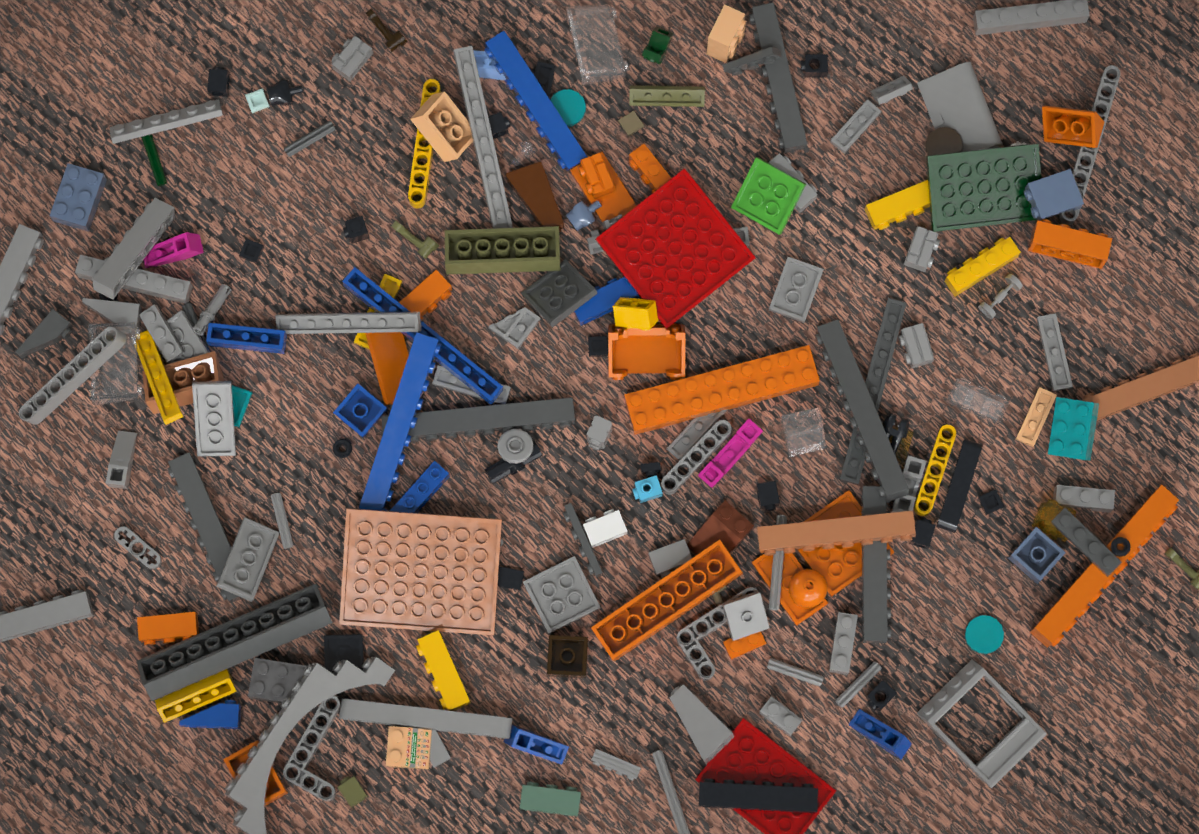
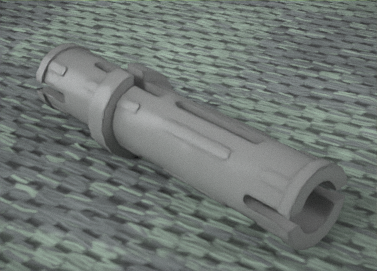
[193,284,232,336]

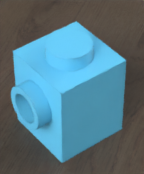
[632,475,663,503]

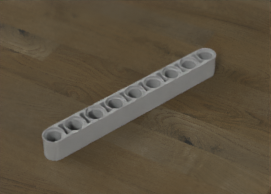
[1059,65,1120,225]
[339,699,512,739]

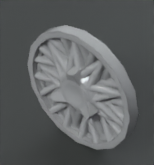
[497,429,533,464]

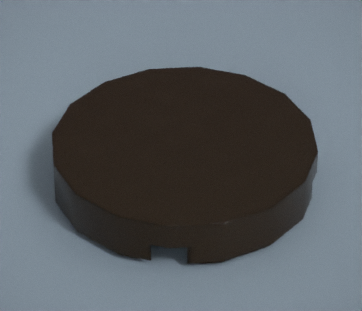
[925,127,963,155]

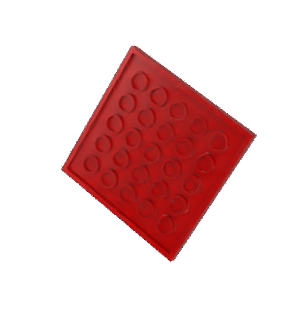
[595,168,756,329]

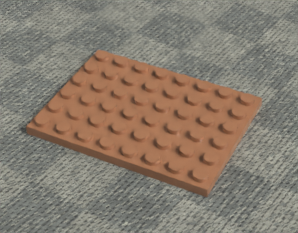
[339,508,502,635]

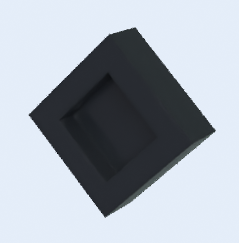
[239,239,264,264]
[588,336,608,357]
[641,462,661,477]
[978,490,1004,515]

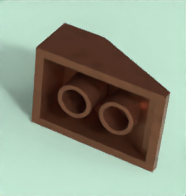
[687,500,754,555]

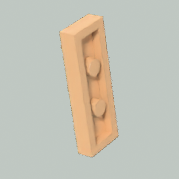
[1015,387,1057,447]

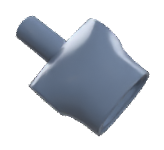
[566,200,601,231]

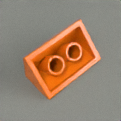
[1042,105,1104,148]

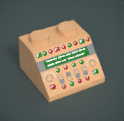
[386,726,432,769]

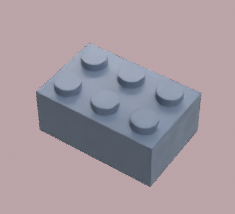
[50,163,107,232]

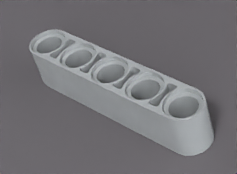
[661,420,731,495]

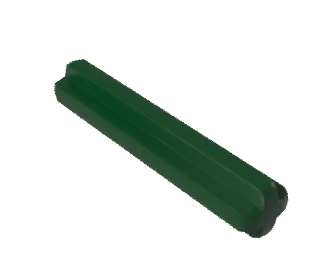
[142,134,167,186]

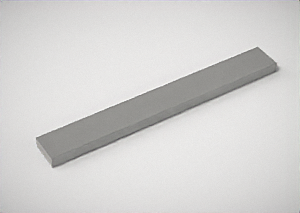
[275,312,422,334]

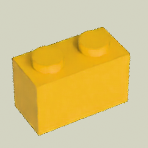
[613,297,658,331]

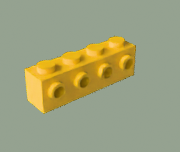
[944,237,1021,297]
[416,630,471,711]
[155,669,237,723]

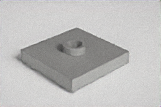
[722,591,769,641]

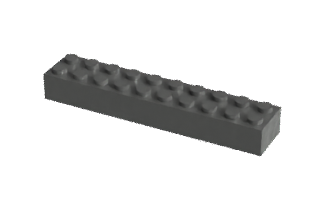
[136,584,333,701]

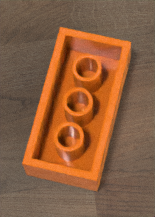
[1028,219,1112,269]

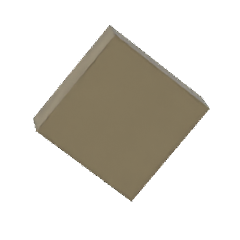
[618,111,644,137]

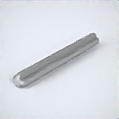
[769,515,787,611]
[652,750,690,834]

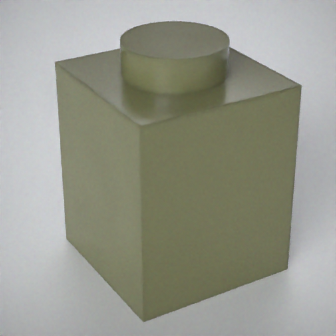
[338,776,368,808]

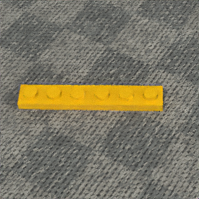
[132,330,183,425]

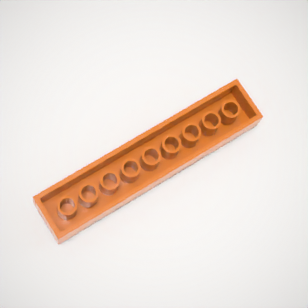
[624,345,820,435]
[1030,485,1179,648]

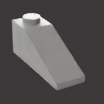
[82,298,142,332]

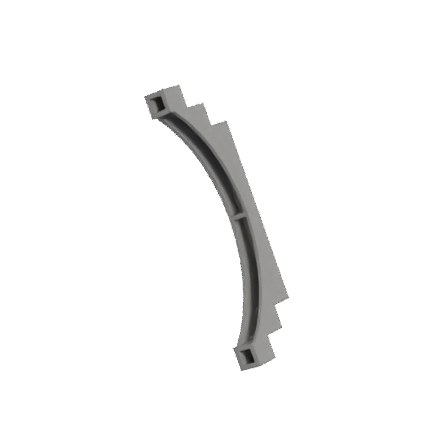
[224,657,395,834]

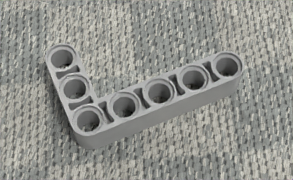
[676,587,758,681]
[283,696,341,802]

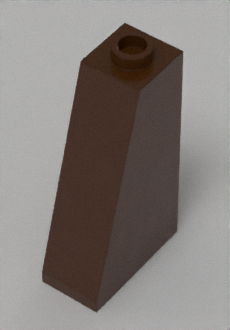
[506,161,564,233]

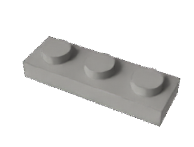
[830,99,882,154]
[139,304,185,363]

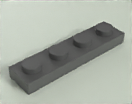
[562,503,603,578]
[1050,508,1122,577]

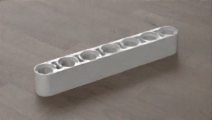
[19,327,126,425]

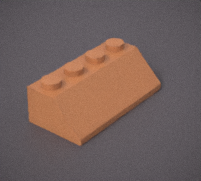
[142,351,225,414]

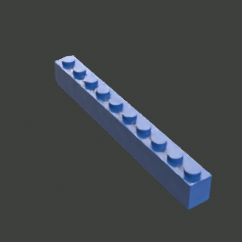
[342,267,503,405]
[359,332,442,511]

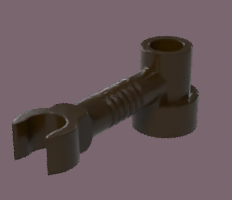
[366,9,407,52]

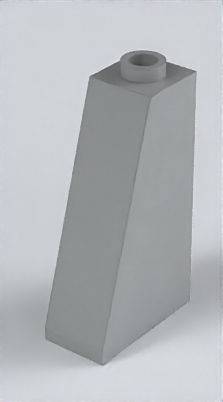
[670,684,734,764]

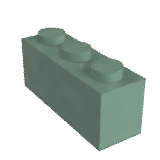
[520,782,581,817]

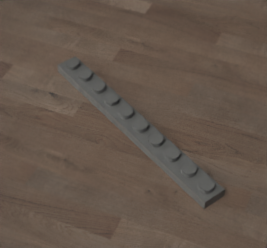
[840,298,906,485]

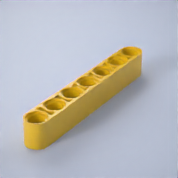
[408,79,441,208]

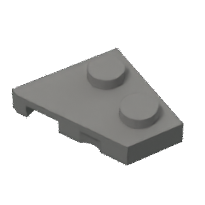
[488,307,541,350]

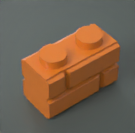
[578,153,615,199]

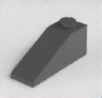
[16,309,73,358]

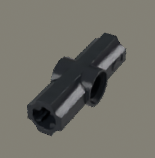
[484,441,543,484]

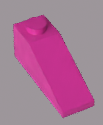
[144,232,204,268]

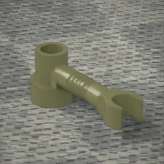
[391,221,439,259]
[1164,547,1199,590]

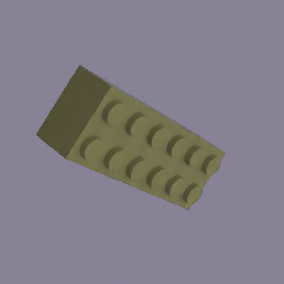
[445,226,560,275]

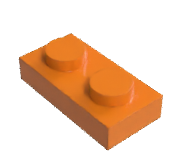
[723,631,766,660]

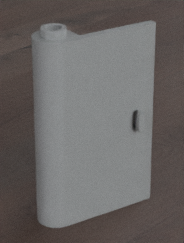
[917,62,1003,151]

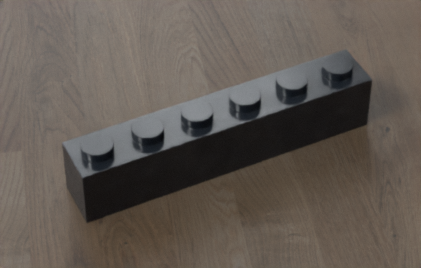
[698,779,818,813]

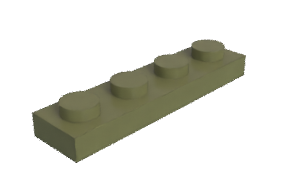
[629,86,705,107]

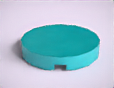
[550,89,586,127]
[965,615,1004,654]

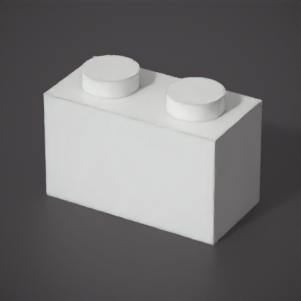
[583,509,628,548]

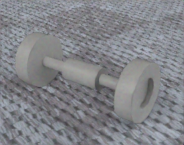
[978,274,1023,319]

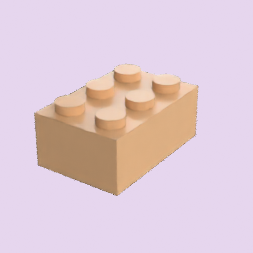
[707,4,747,63]
[410,91,473,162]

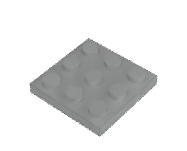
[523,556,601,634]

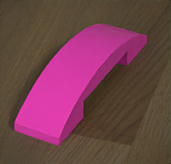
[698,419,763,488]

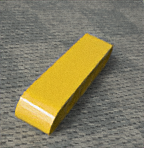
[914,425,956,517]

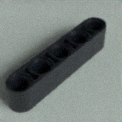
[936,439,983,533]

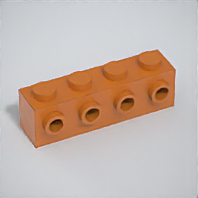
[628,144,672,194]

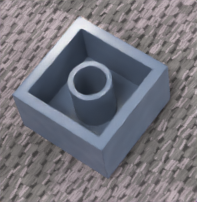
[1008,527,1066,584]

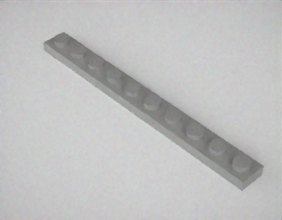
[453,46,513,229]

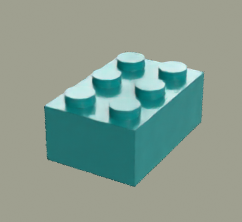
[1048,397,1099,461]

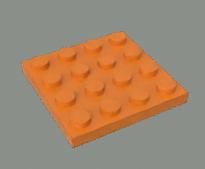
[797,490,894,597]

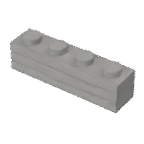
[591,749,641,781]

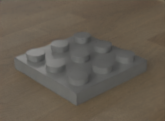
[521,259,598,328]

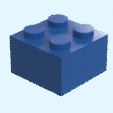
[333,384,388,438]

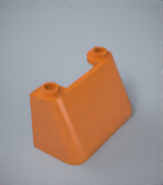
[608,323,685,380]

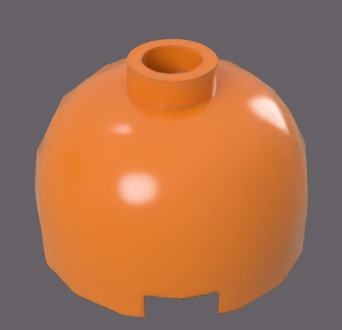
[789,569,828,608]

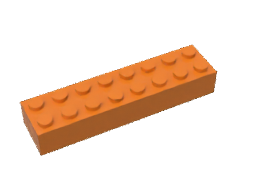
[591,540,743,661]

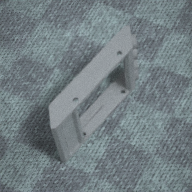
[917,660,1047,789]

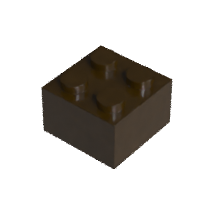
[547,635,588,678]

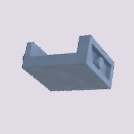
[1024,169,1084,221]

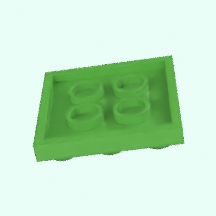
[731,157,806,235]

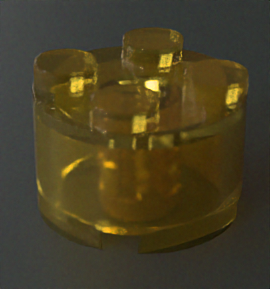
[1032,499,1077,542]

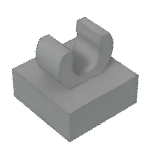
[587,230,604,255]

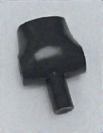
[267,80,304,106]

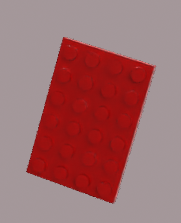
[695,718,836,834]

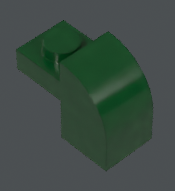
[642,26,674,65]

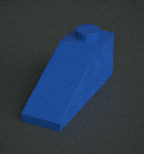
[179,700,241,729]
[849,709,912,759]
[503,724,569,765]

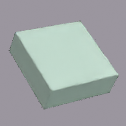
[245,88,270,113]

